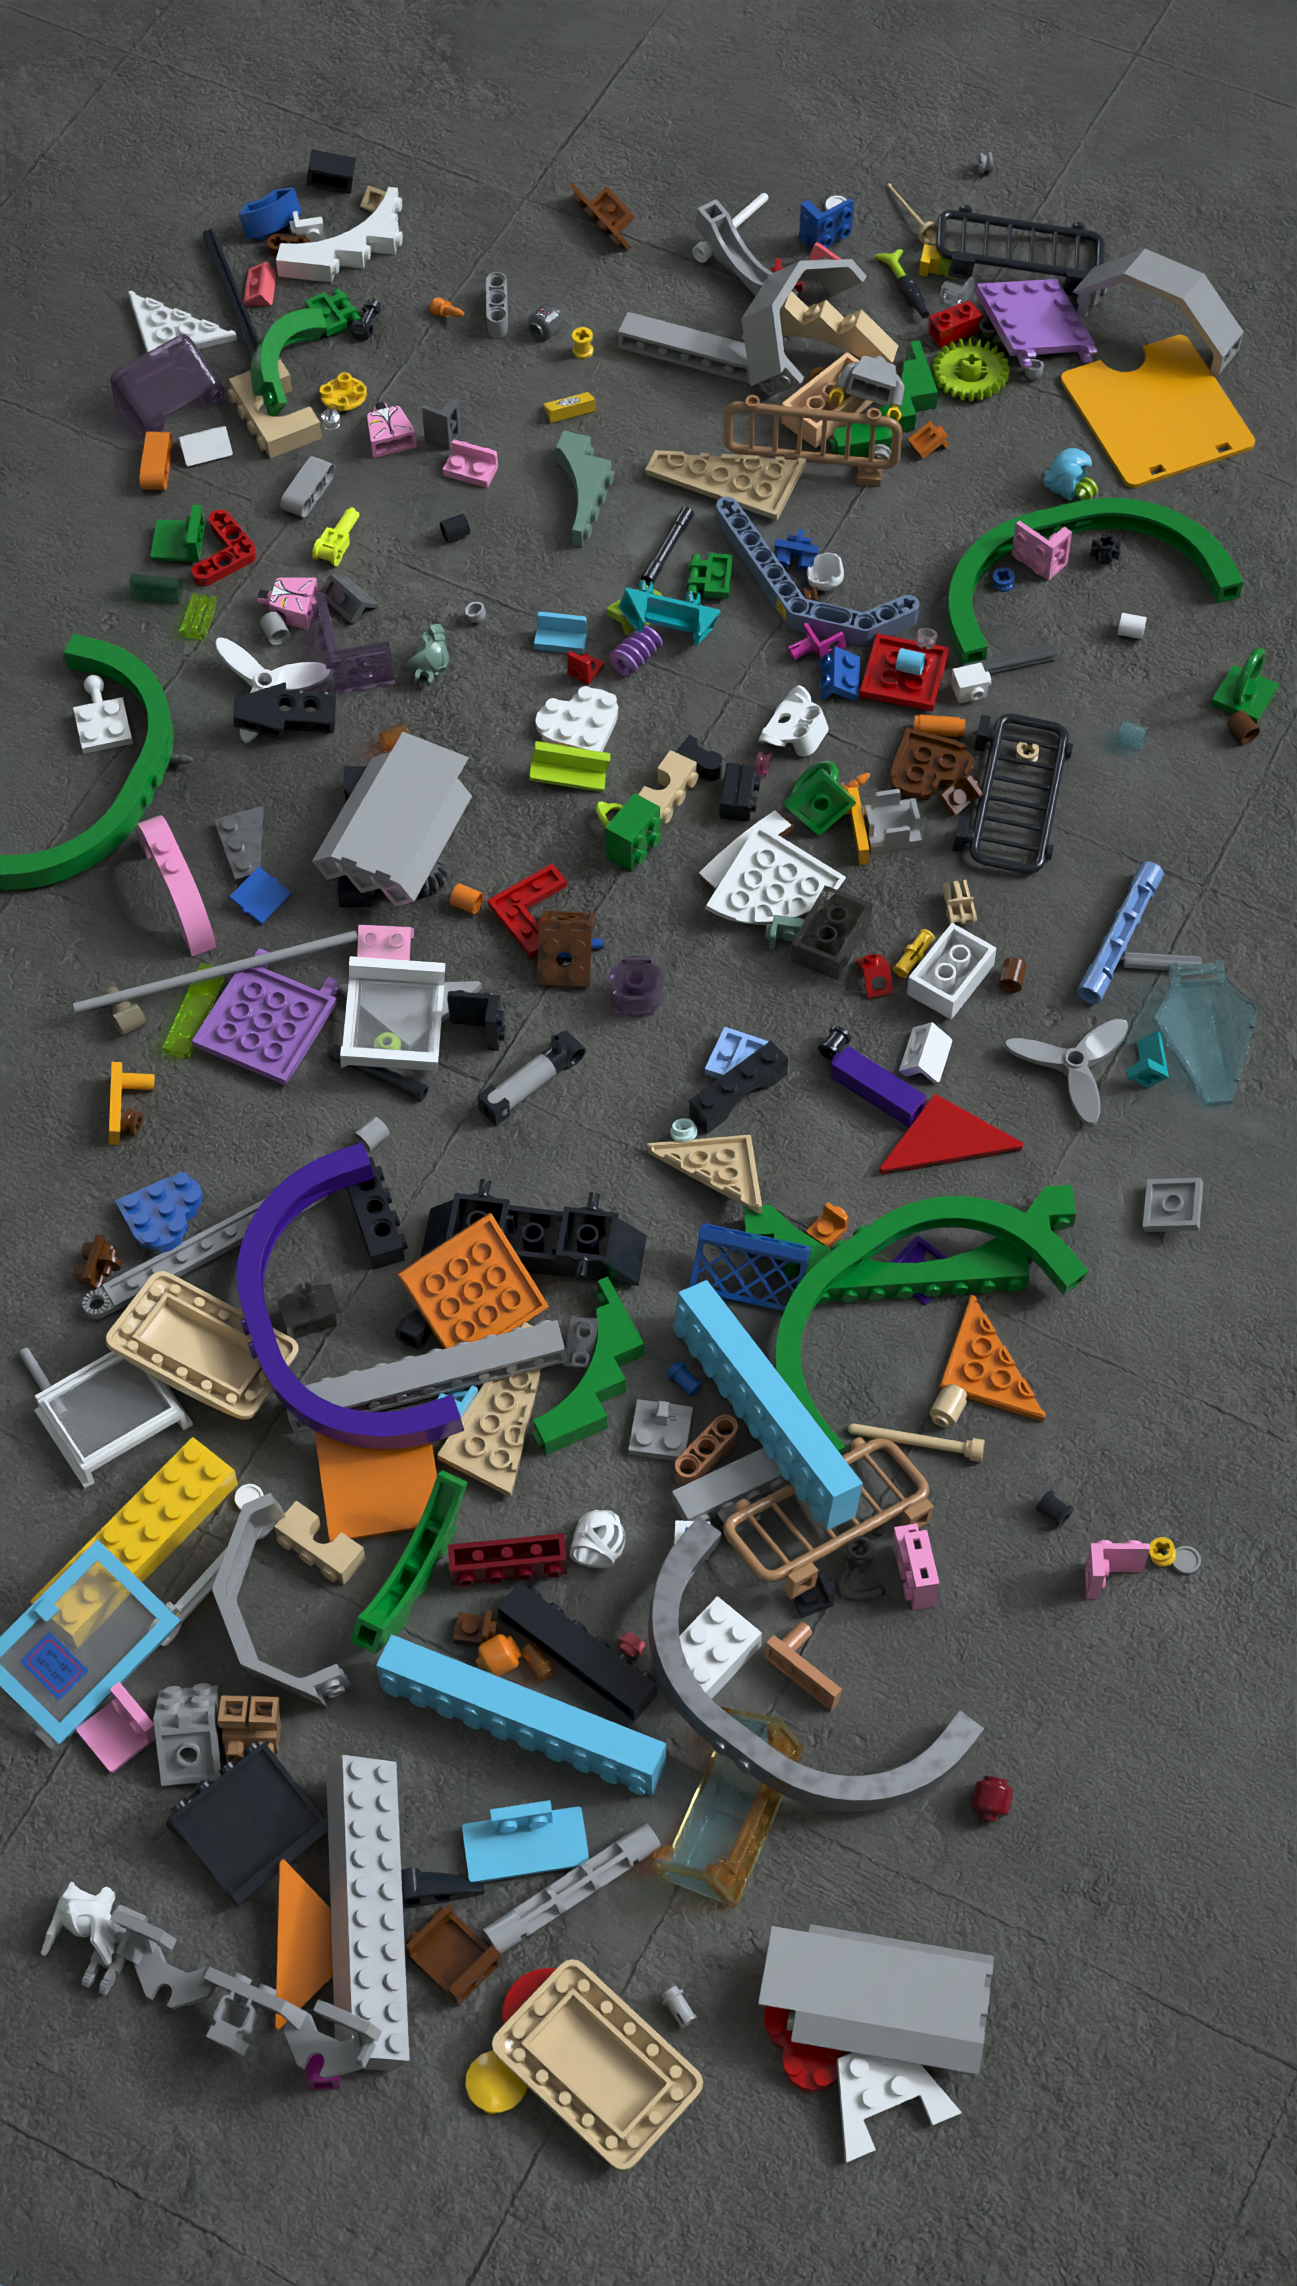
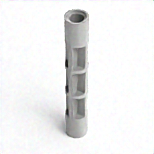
[482,1823,661,1954]

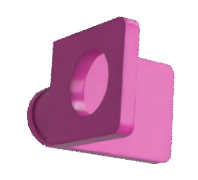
[787,623,846,661]

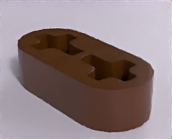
[267,234,310,257]

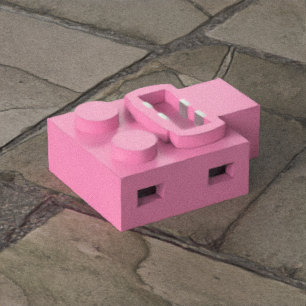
[893,1523,939,1610]

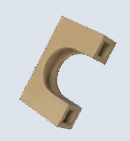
[227,359,322,459]

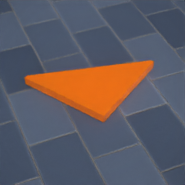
[939,1295,1046,1422]
[275,1859,333,2031]

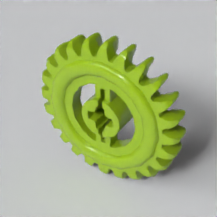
[932,338,1010,401]

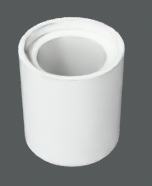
[1118,613,1147,639]

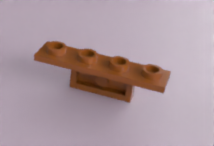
[569,182,635,250]

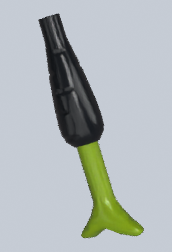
[874,249,930,319]

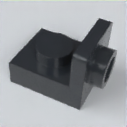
[792,1571,837,1619]

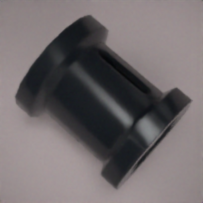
[818,1026,852,1061]
[1035,1490,1074,1528]

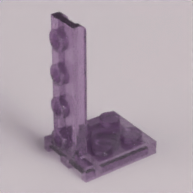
[311,592,395,695]

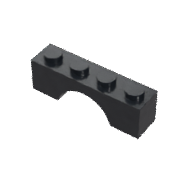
[689,1040,788,1134]

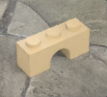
[638,750,699,827]
[274,1501,366,1585]

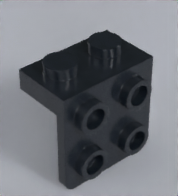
[447,990,506,1051]

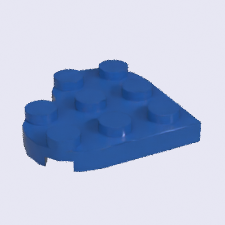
[115,1172,204,1253]

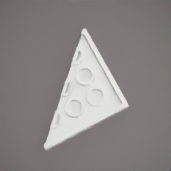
[128,291,237,361]

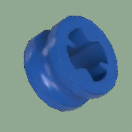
[993,568,1015,592]

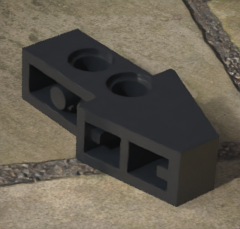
[233,682,336,739]

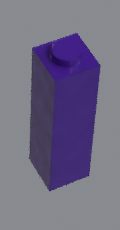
[830,1046,926,1128]

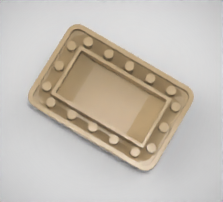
[106,1271,299,1419]
[492,1960,703,2171]

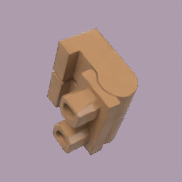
[218,1696,281,1764]

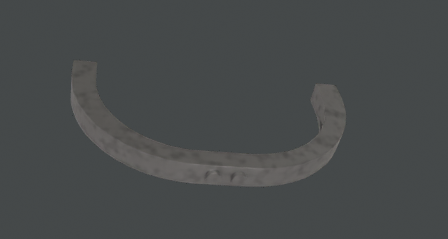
[648,1516,984,1812]

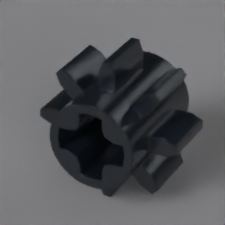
[1090,534,1121,565]

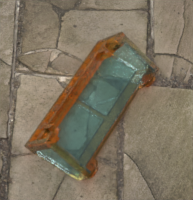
[652,1707,805,1908]

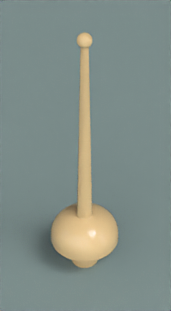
[887,183,937,244]

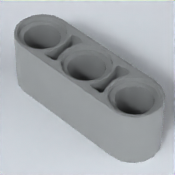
[486,272,508,338]
[280,456,335,518]

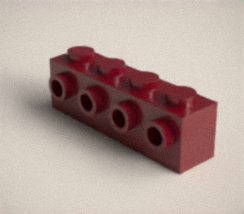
[448,1533,568,1587]

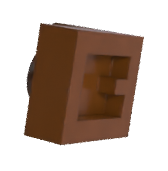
[937,775,983,816]
[453,1610,498,1647]

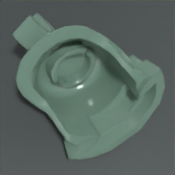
[403,624,449,686]

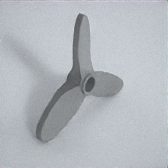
[1005,1019,1128,1126]

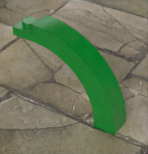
[250,308,327,416]

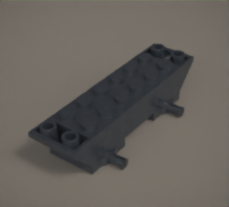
[421,1179,647,1286]

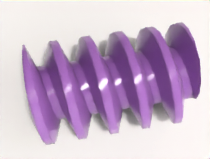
[609,625,663,676]

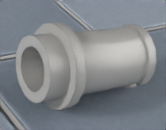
[661,1986,697,2029]

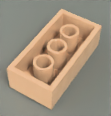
[781,352,873,448]

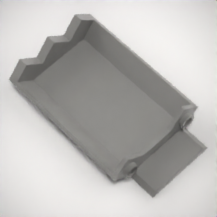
[312,732,472,907]
[758,1924,994,2074]

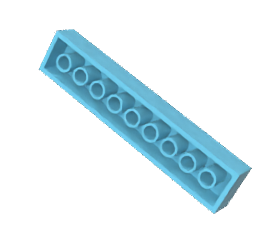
[673,1280,863,1531]
[376,1634,666,1796]

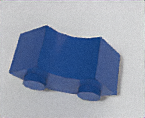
[239,187,302,240]

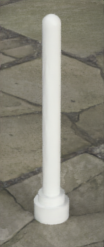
[692,193,768,263]

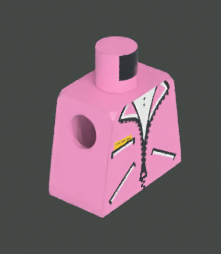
[367,402,417,458]
[258,578,319,630]

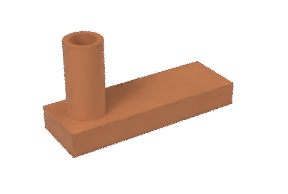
[763,1622,842,1711]

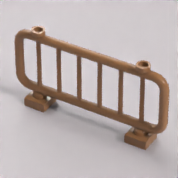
[723,395,902,486]
[724,1437,934,1599]

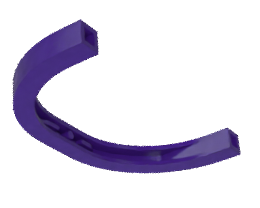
[237,1142,464,1449]

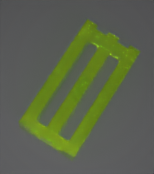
[180,593,218,639]

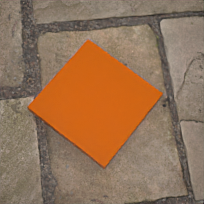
[397,1213,549,1349]
[314,1431,437,1542]

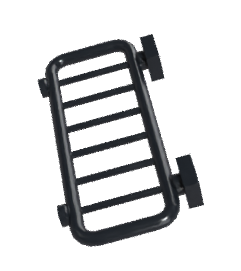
[935,205,1105,296]
[953,713,1073,874]

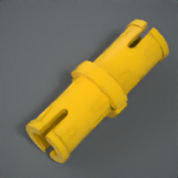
[893,929,935,978]

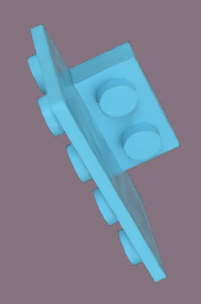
[462,1800,589,1883]

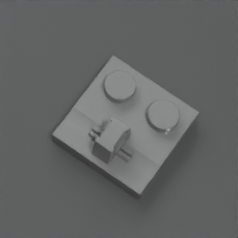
[1143,1178,1203,1232]
[628,1399,693,1461]

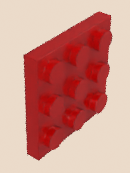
[860,633,949,711]

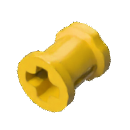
[572,327,593,359]

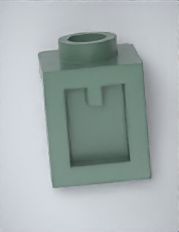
[765,915,805,950]

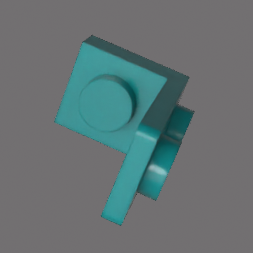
[1126,1031,1169,1088]

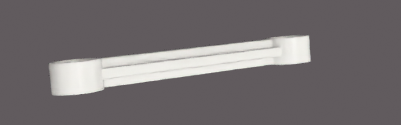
[148,1521,277,1646]

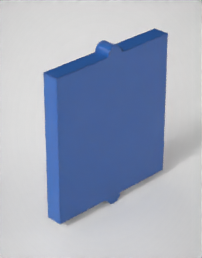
[229,867,291,925]

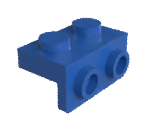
[819,647,860,701]

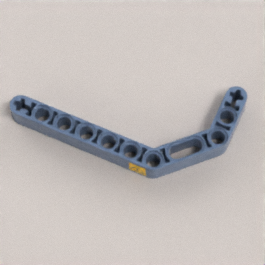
[716,497,919,646]

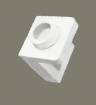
[290,211,325,242]

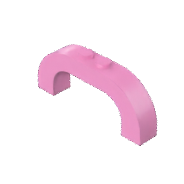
[136,815,216,956]

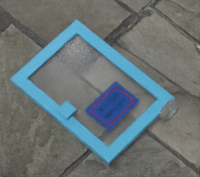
[0,1539,182,1751]

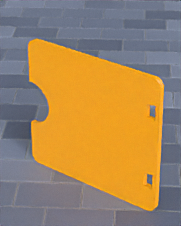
[1061,335,1255,488]

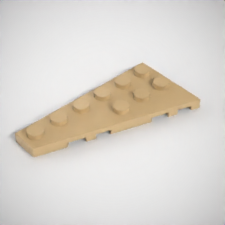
[645,450,806,520]
[437,1322,542,1498]

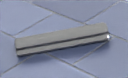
[1123,952,1202,972]

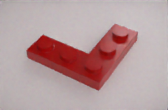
[487,863,567,959]

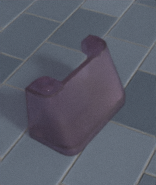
[110,334,225,438]

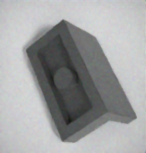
[422,398,461,450]
[319,574,379,623]

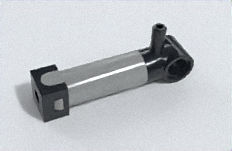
[477,1030,586,1126]

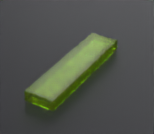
[163,963,226,1059]

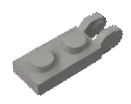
[82,1905,148,1996]

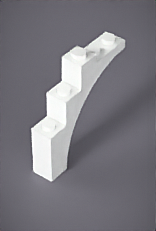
[276,187,403,282]

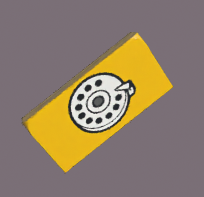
[543,392,596,423]

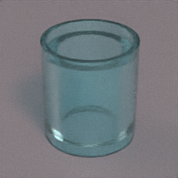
[1116,720,1149,750]

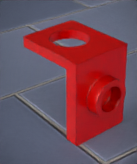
[567,651,604,685]
[856,954,893,998]

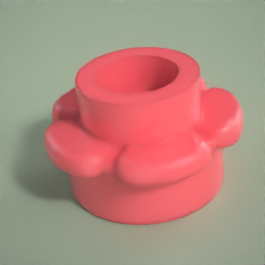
[618,1631,646,1658]

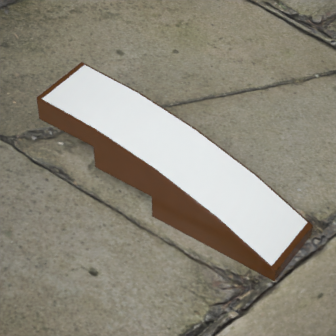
[697,809,795,891]

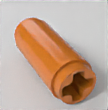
[913,715,965,738]

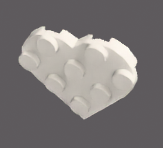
[535,686,618,752]

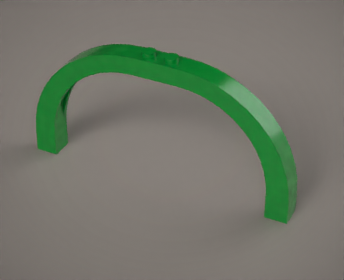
[947,498,1243,667]
[0,634,174,890]
[774,1196,1088,1455]

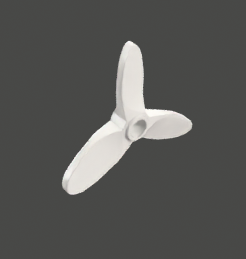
[216,638,330,743]

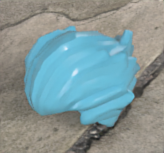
[1043,448,1092,501]

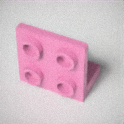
[1012,521,1072,581]
[357,925,414,961]
[1085,1540,1150,1599]
[77,1682,156,1773]

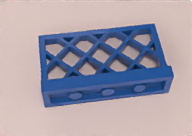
[689,1223,812,1311]

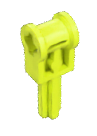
[312,507,359,566]

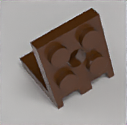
[537,910,596,987]

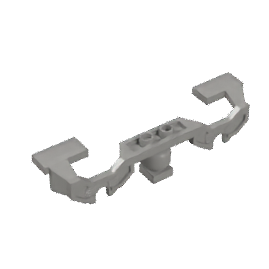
[110,1910,382,2079]

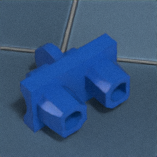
[774,529,820,571]

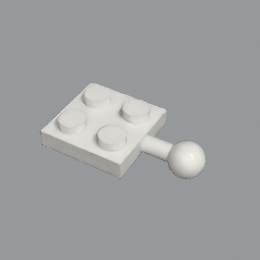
[73,675,133,754]

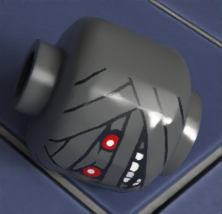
[528,305,562,340]

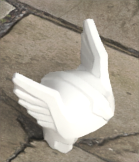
[41,1882,116,1965]

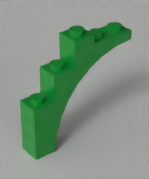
[350,1470,468,1654]

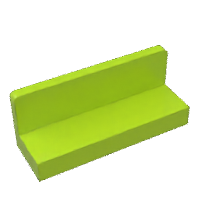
[529,741,610,792]

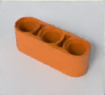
[140,432,173,490]

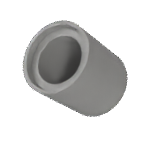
[260,612,290,645]
[353,1116,390,1152]

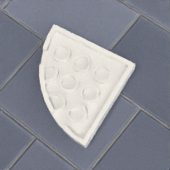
[705,823,846,925]

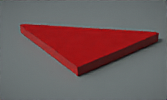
[879,1094,1024,1175]

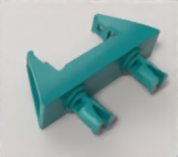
[618,580,720,646]

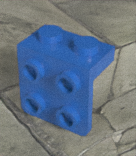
[799,199,854,250]

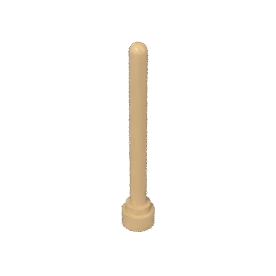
[848,1424,985,1462]

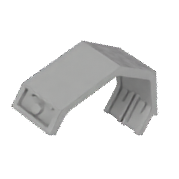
[1073,249,1243,376]
[741,259,867,397]
[212,1493,351,1708]

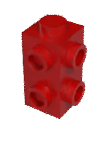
[928,300,983,348]

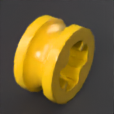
[1149,1537,1177,1567]

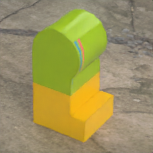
[918,244,956,279]

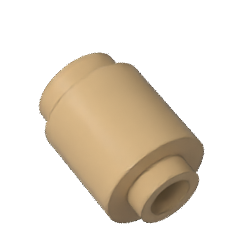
[929,1384,967,1428]

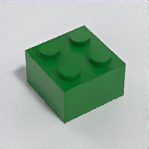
[605,793,662,872]

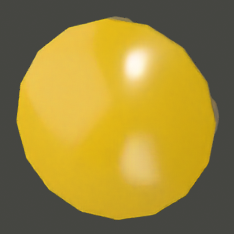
[320,372,367,411]
[466,2050,528,2115]

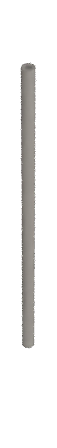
[73,931,358,1013]

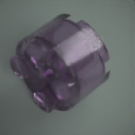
[609,956,663,1017]

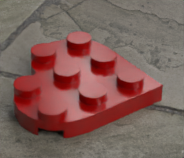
[763,2005,850,2093]

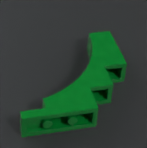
[829,340,938,458]
[531,1277,644,1455]

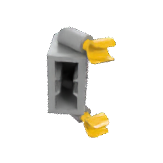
[829,356,905,422]

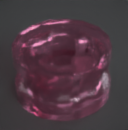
[755,751,772,776]

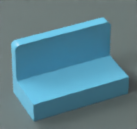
[534,612,587,655]

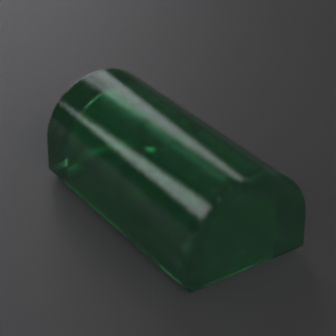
[129,573,183,605]

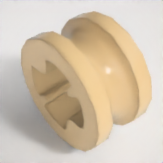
[1016,742,1039,762]

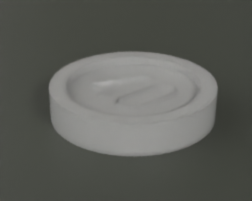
[1172,1546,1201,1575]

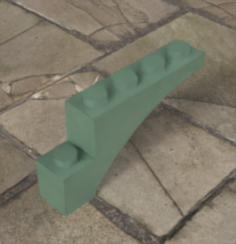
[556,430,614,548]

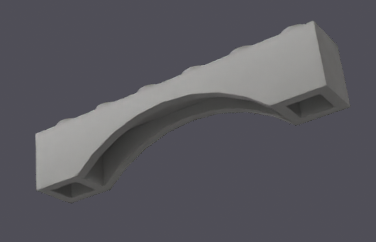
[695,199,798,297]

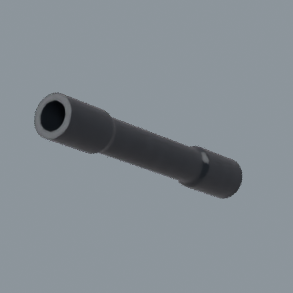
[641,506,694,586]
[328,1044,429,1100]

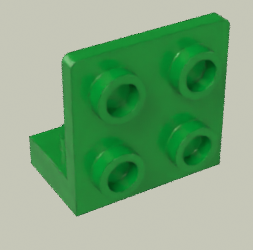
[151,505,205,562]

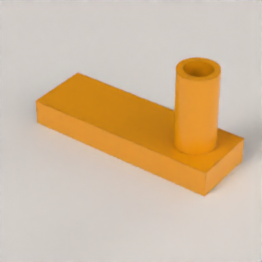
[845,787,870,865]
[108,1062,155,1145]

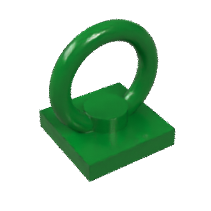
[1211,647,1279,725]
[784,761,857,836]

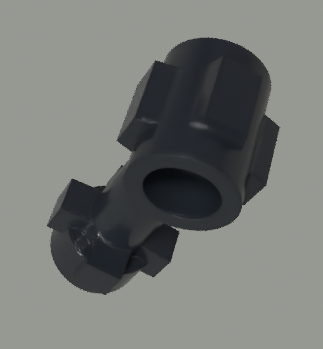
[351,299,381,338]

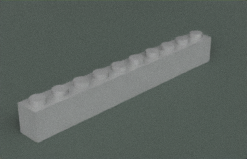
[287,1320,568,1433]

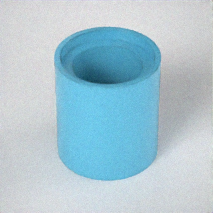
[895,648,926,676]

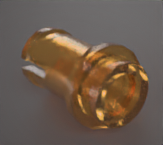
[520,1642,555,1681]

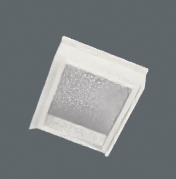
[340,956,445,1073]
[34,1351,193,1489]

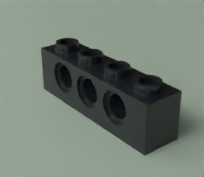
[346,1157,408,1270]

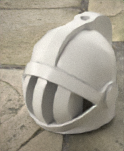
[569,1510,625,1568]

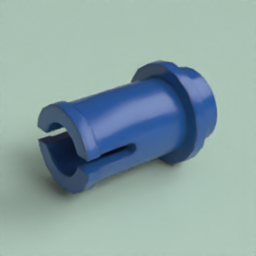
[667,1361,703,1397]

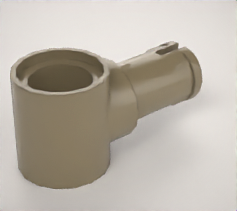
[104,987,147,1036]

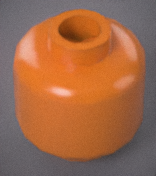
[475,1634,521,1677]

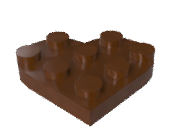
[891,727,973,801]

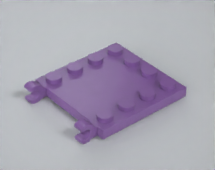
[974,279,1097,368]
[192,948,339,1085]

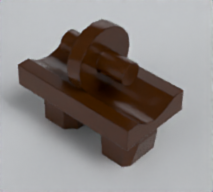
[73,1234,122,1290]

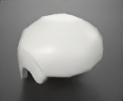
[807,553,844,591]

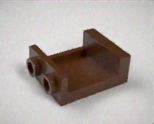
[405,1904,502,2006]

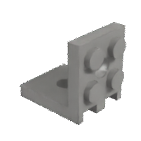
[154,1683,222,1786]

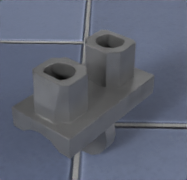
[563,1315,599,1369]

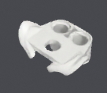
[758,685,829,756]

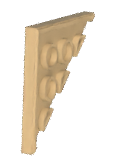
[647,1135,762,1214]

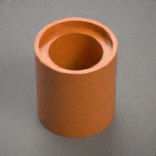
[450,883,484,914]

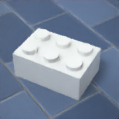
[907,923,996,1020]
[679,1596,762,1699]

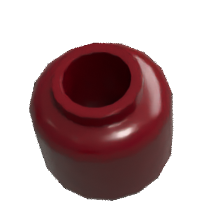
[971,1776,1013,1822]

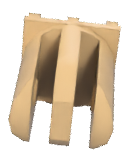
[941,880,977,925]

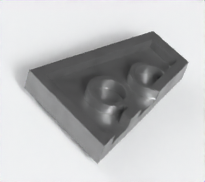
[214,806,264,885]

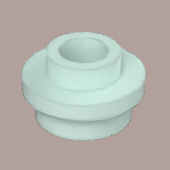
[670,1118,697,1142]

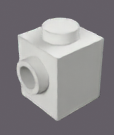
[951,663,991,703]

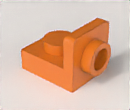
[908,421,950,459]
[806,1202,849,1248]

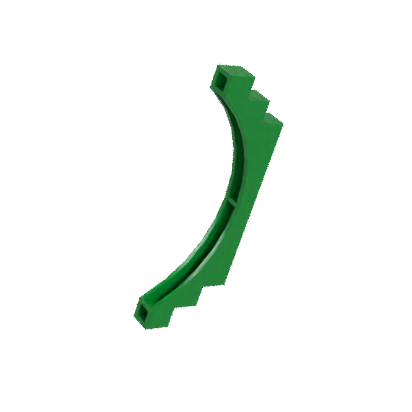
[743,1185,1076,1305]

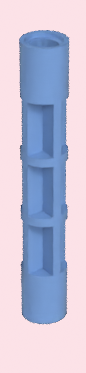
[1077,861,1164,1004]

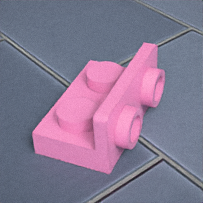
[443,439,498,488]

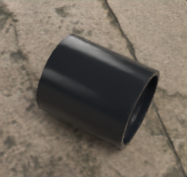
[439,513,470,542]

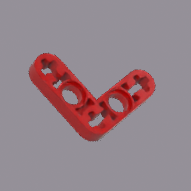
[192,509,257,587]

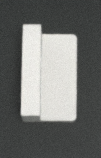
[177,426,233,466]
[899,1022,952,1083]

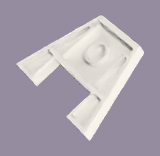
[837,2052,962,2163]

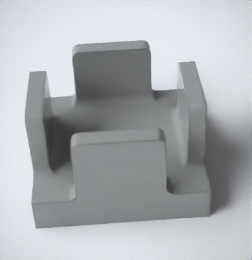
[861,789,922,853]

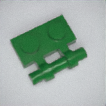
[305,289,362,337]
[685,553,733,599]

